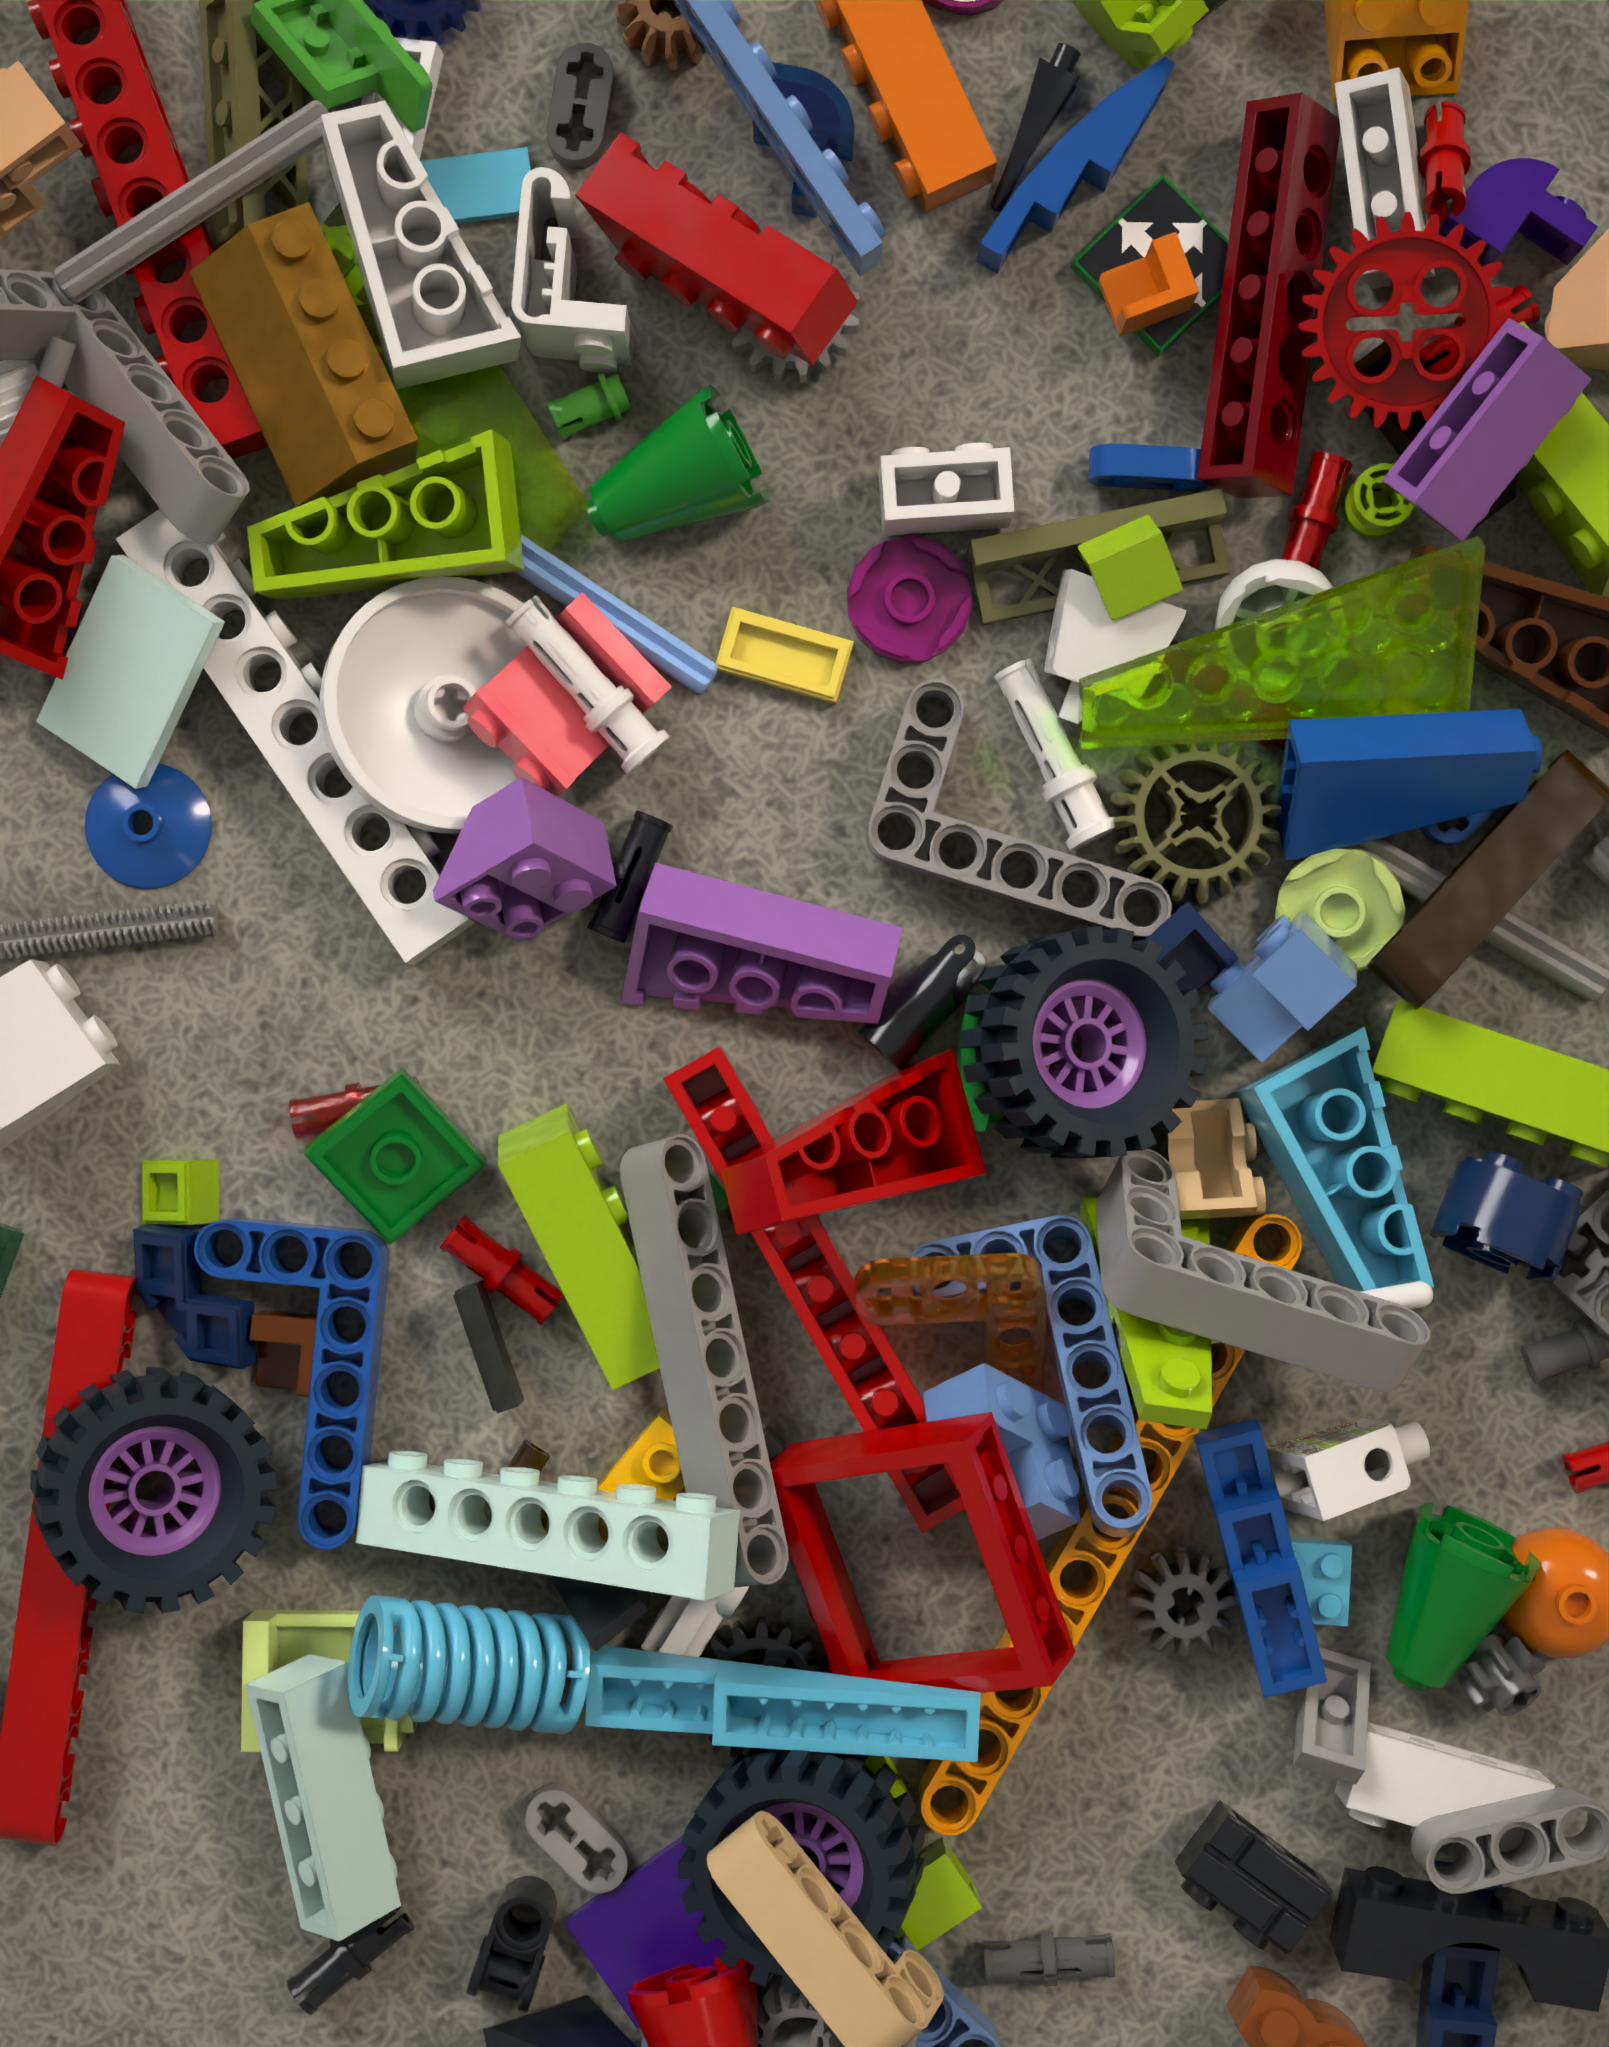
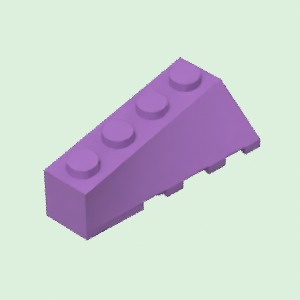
[621,863,903,1024]

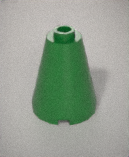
[585,385,770,543]
[1385,1502,1541,1691]

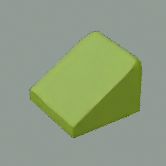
[142,1160,219,1225]

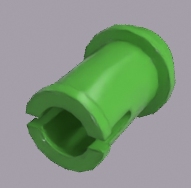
[547,372,632,440]

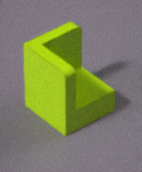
[1078,514,1184,620]

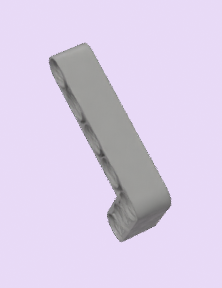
[0,269,250,544]
[867,679,1172,940]
[1096,1148,1430,1392]

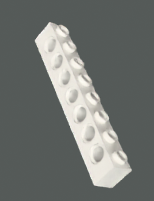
[116,509,476,966]

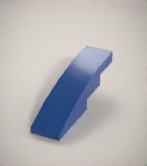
[976,57,1175,274]
[1194,1418,1327,1698]

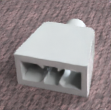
[1044,569,1187,730]

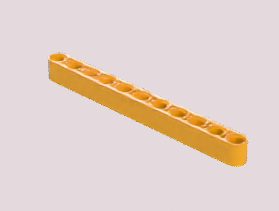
[918,1211,1302,1836]

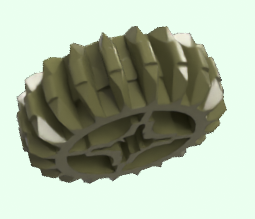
[1109,731,1282,904]

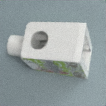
[1266,1418,1430,1521]

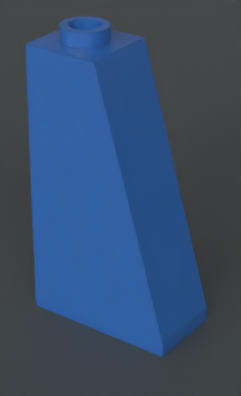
[1275,709,1542,860]

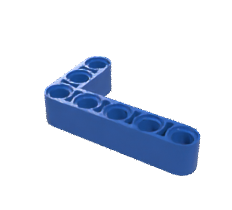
[194,1217,390,1549]

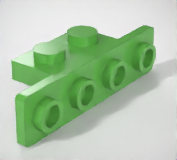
[251,0,433,132]

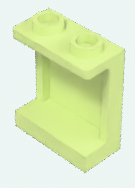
[241,1610,417,1752]

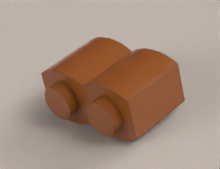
[1226,1966,1368,2047]

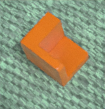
[1098,232,1199,337]

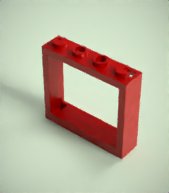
[770,1412,1076,1693]

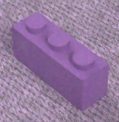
[1382,318,1592,541]

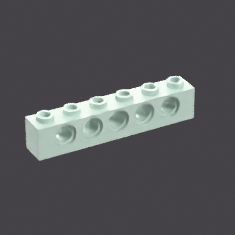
[356,1451,740,1601]

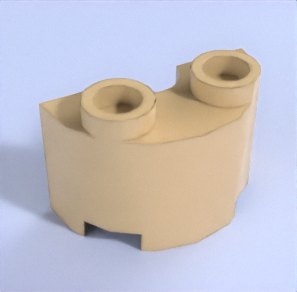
[1166,1098,1266,1220]

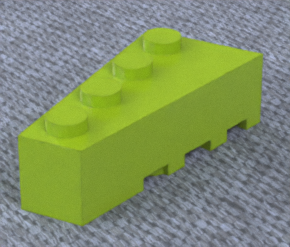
[1517,321,1609,597]
[247,429,524,601]
[1372,999,1609,1169]
[498,1103,660,1390]

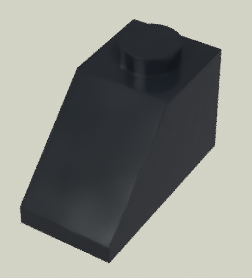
[551,1576,650,1651]

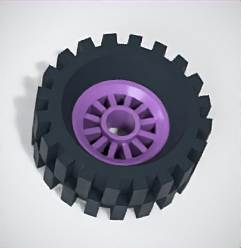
[960,926,1209,1159]
[30,1367,278,1614]
[678,1748,925,1993]

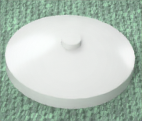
[320,577,527,834]

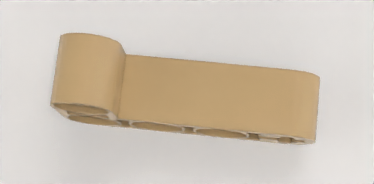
[707,1811,944,2047]

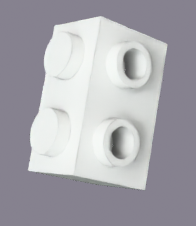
[878,443,1014,536]

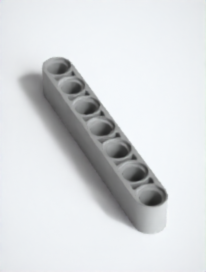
[620,1134,789,1588]

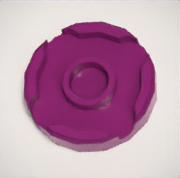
[847,536,972,663]

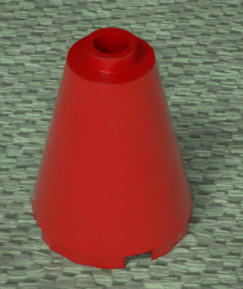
[627,1957,758,2047]

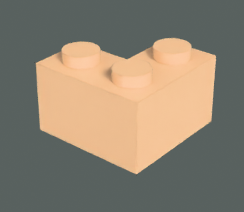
[0,61,83,239]

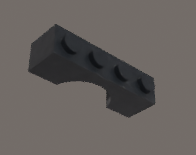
[1329,1866,1609,2012]

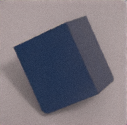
[1141,901,1238,991]

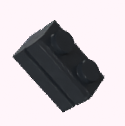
[1175,1800,1332,1954]

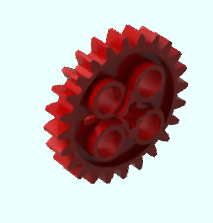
[1299,212,1515,430]

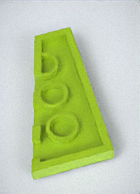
[1080,1195,1212,1430]

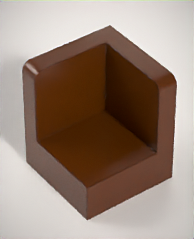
[250,1309,317,1397]

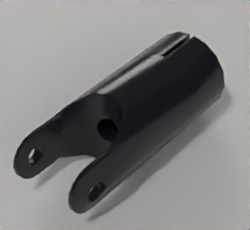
[858,934,987,1070]

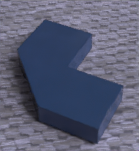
[133,1224,256,1369]

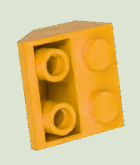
[1324,0,1469,102]

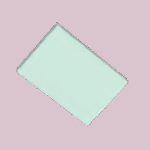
[36,555,225,789]

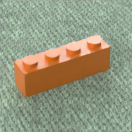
[814,0,997,213]

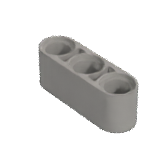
[1411,1787,1609,1894]

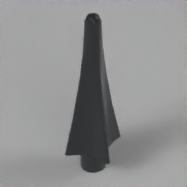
[991,43,1081,212]

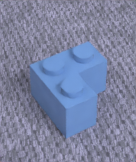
[1207,911,1357,1063]
[923,1363,1081,1541]

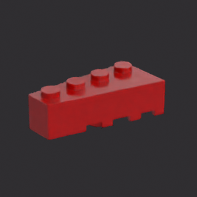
[575,132,858,365]
[0,375,126,680]
[720,1049,986,1235]

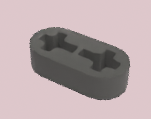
[547,43,615,169]

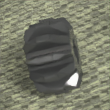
[1126,1544,1237,1657]

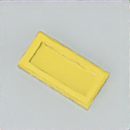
[716,607,854,704]

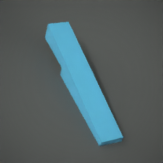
[585,1645,981,1762]

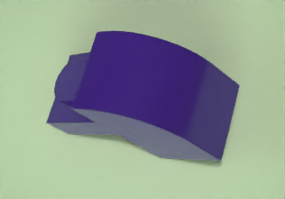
[1438,158,1598,266]

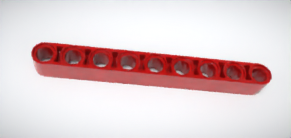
[0,1269,139,1846]

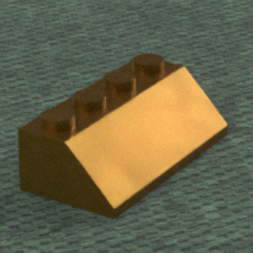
[189,202,418,507]

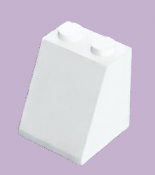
[0,959,120,1151]

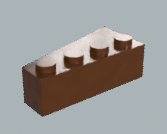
[1392,545,1609,739]

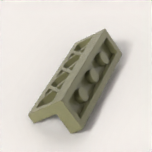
[199,0,309,248]
[967,488,1231,625]

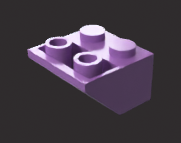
[433,777,617,942]

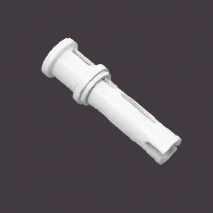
[505,595,670,774]
[994,658,1116,851]

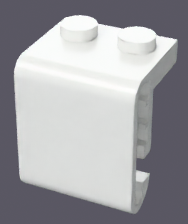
[511,167,634,373]

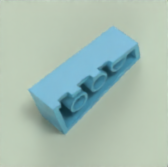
[1234,1027,1434,1291]

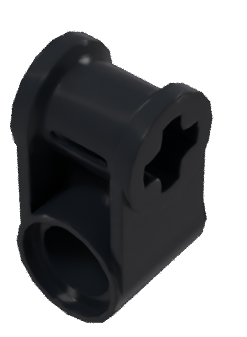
[466,1875,557,2014]

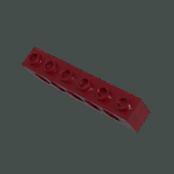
[1197,92,1341,498]

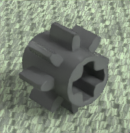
[1459,1633,1545,1716]

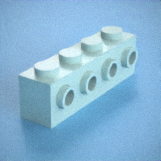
[246,1654,401,1941]

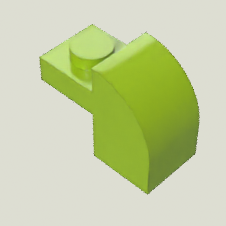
[1072,0,1209,70]

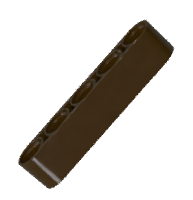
[1367,749,1609,1010]

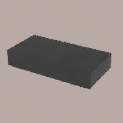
[453,1280,524,1414]

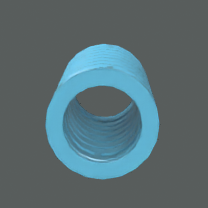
[348,1595,590,1734]

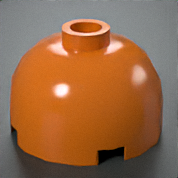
[1500,1527,1609,1658]

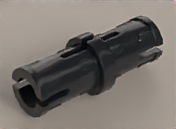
[587,810,673,943]
[287,1906,414,2015]

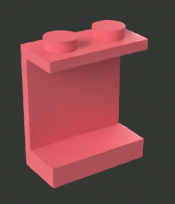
[462,592,672,796]

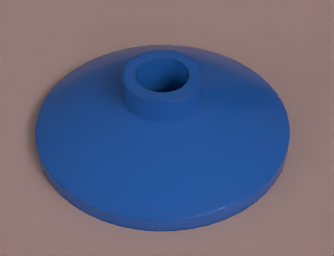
[85,763,212,889]

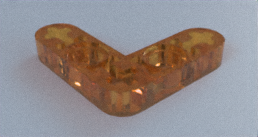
[854,1253,1046,1394]

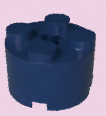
[1430,1151,1583,1283]

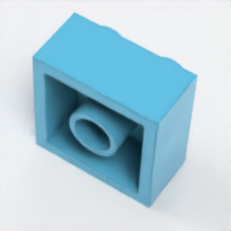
[1290,1537,1352,1626]

